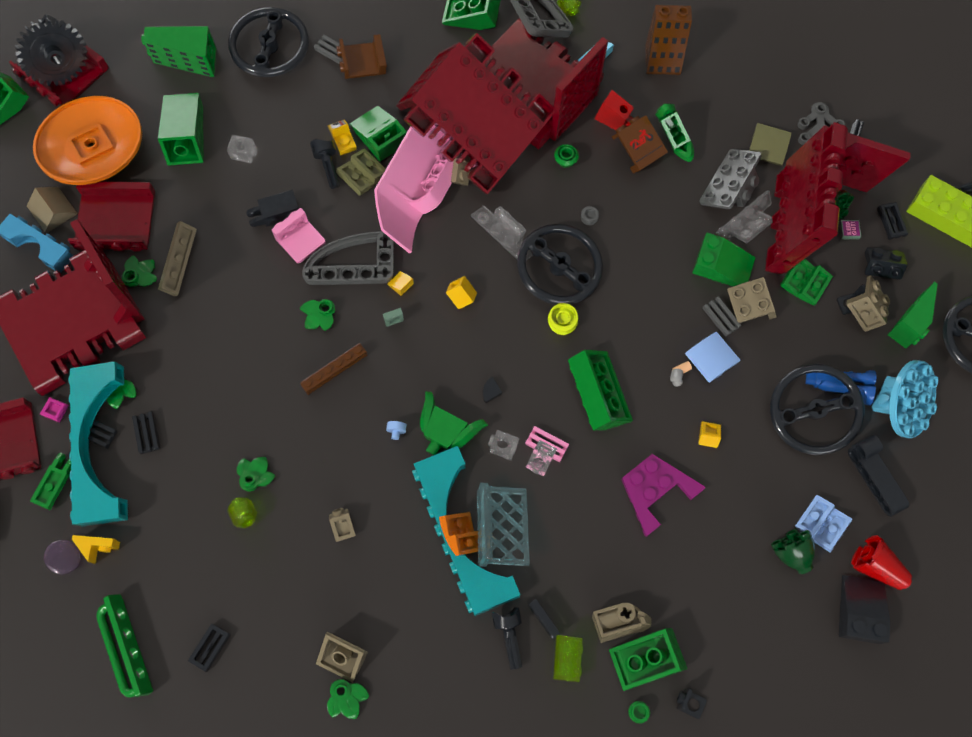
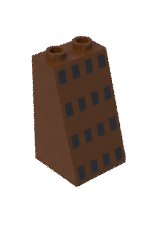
[646,5,692,75]

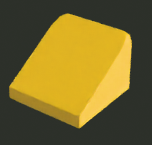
[388,271,414,296]
[699,421,721,448]

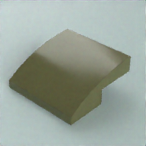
[749,123,791,166]
[336,148,386,196]

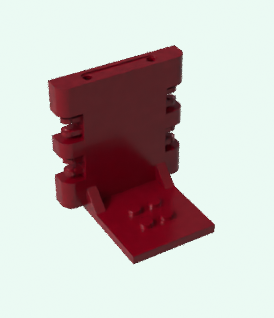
[484,18,608,149]
[396,33,554,194]
[765,122,910,274]
[0,219,146,396]

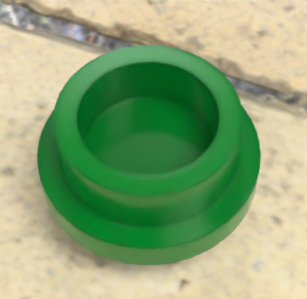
[628,701,650,723]

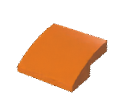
[439,512,484,556]

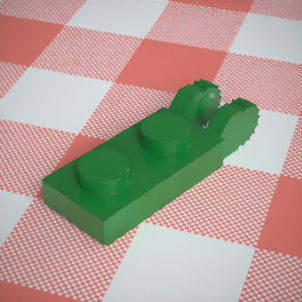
[30,453,71,510]

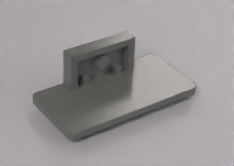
[699,149,762,209]

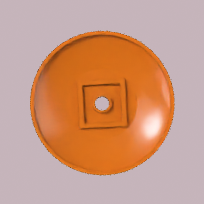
[33,96,142,185]

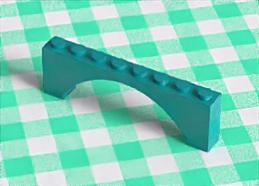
[68,361,128,527]
[412,446,520,616]

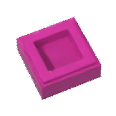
[40,397,69,423]

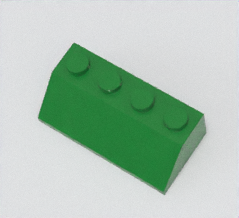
[568,350,633,430]

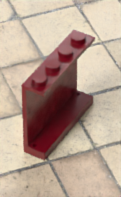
[9,45,109,106]
[68,182,155,251]
[0,397,41,480]

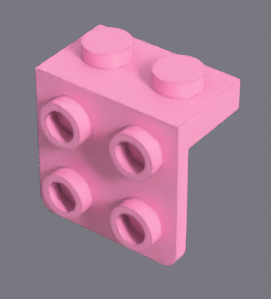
[272,208,326,263]

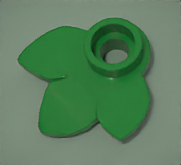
[122,255,157,287]
[300,299,335,331]
[106,378,136,409]
[237,457,275,492]
[327,679,369,719]

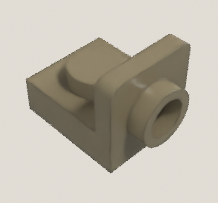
[329,508,356,542]

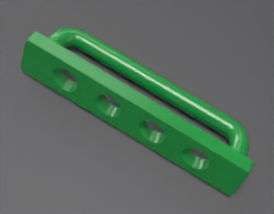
[96,594,153,698]

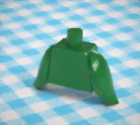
[655,103,694,162]
[420,391,488,456]

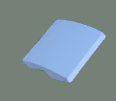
[685,332,741,383]
[795,495,852,553]

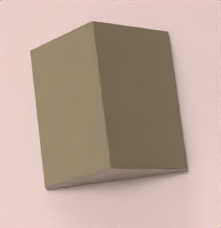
[27,187,78,234]
[316,632,368,683]

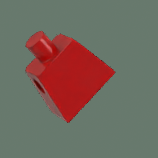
[595,90,634,130]

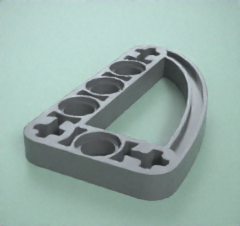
[510,0,573,37]
[302,231,394,285]

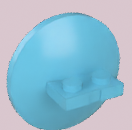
[871,360,938,438]

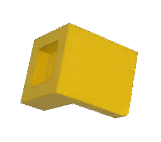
[446,276,477,309]

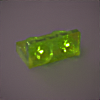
[554,635,583,682]

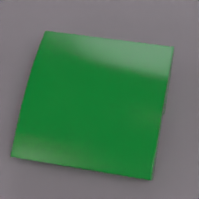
[780,259,833,305]

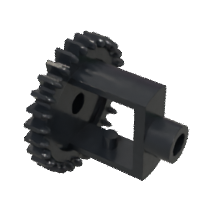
[15,14,88,86]

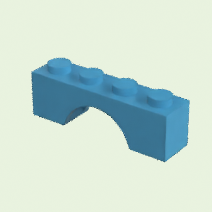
[0,214,73,273]

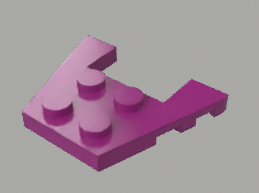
[621,454,705,537]

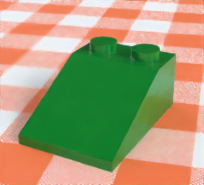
[442,0,501,30]
[0,72,29,125]
[692,232,756,287]
[887,281,938,349]
[609,628,687,691]

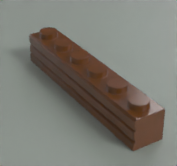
[300,343,368,395]

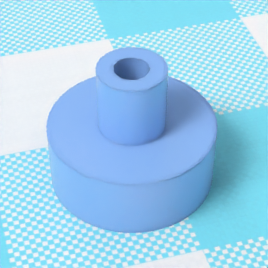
[386,421,407,440]

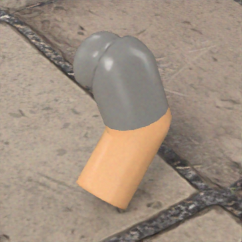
[670,361,692,387]

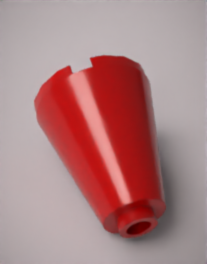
[851,535,912,590]

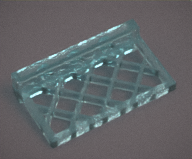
[477,483,530,567]

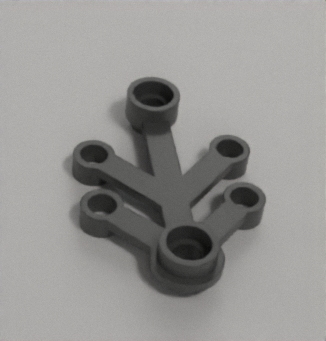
[798,102,845,145]

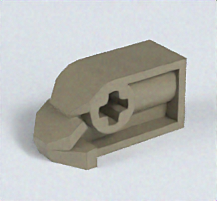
[592,603,651,643]

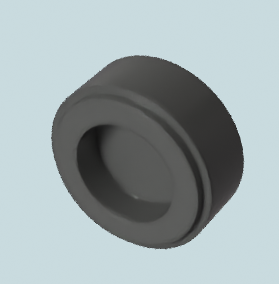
[581,206,599,225]

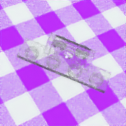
[716,190,773,244]
[471,206,533,261]

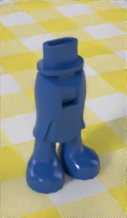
[805,370,877,406]

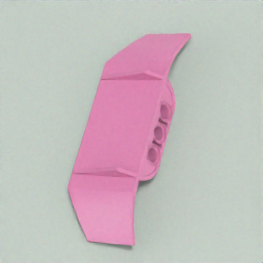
[374,125,453,253]

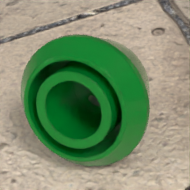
[554,144,579,168]

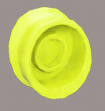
[548,303,578,335]

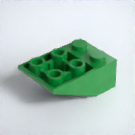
[349,106,407,162]

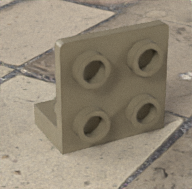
[846,275,890,332]
[727,277,777,323]

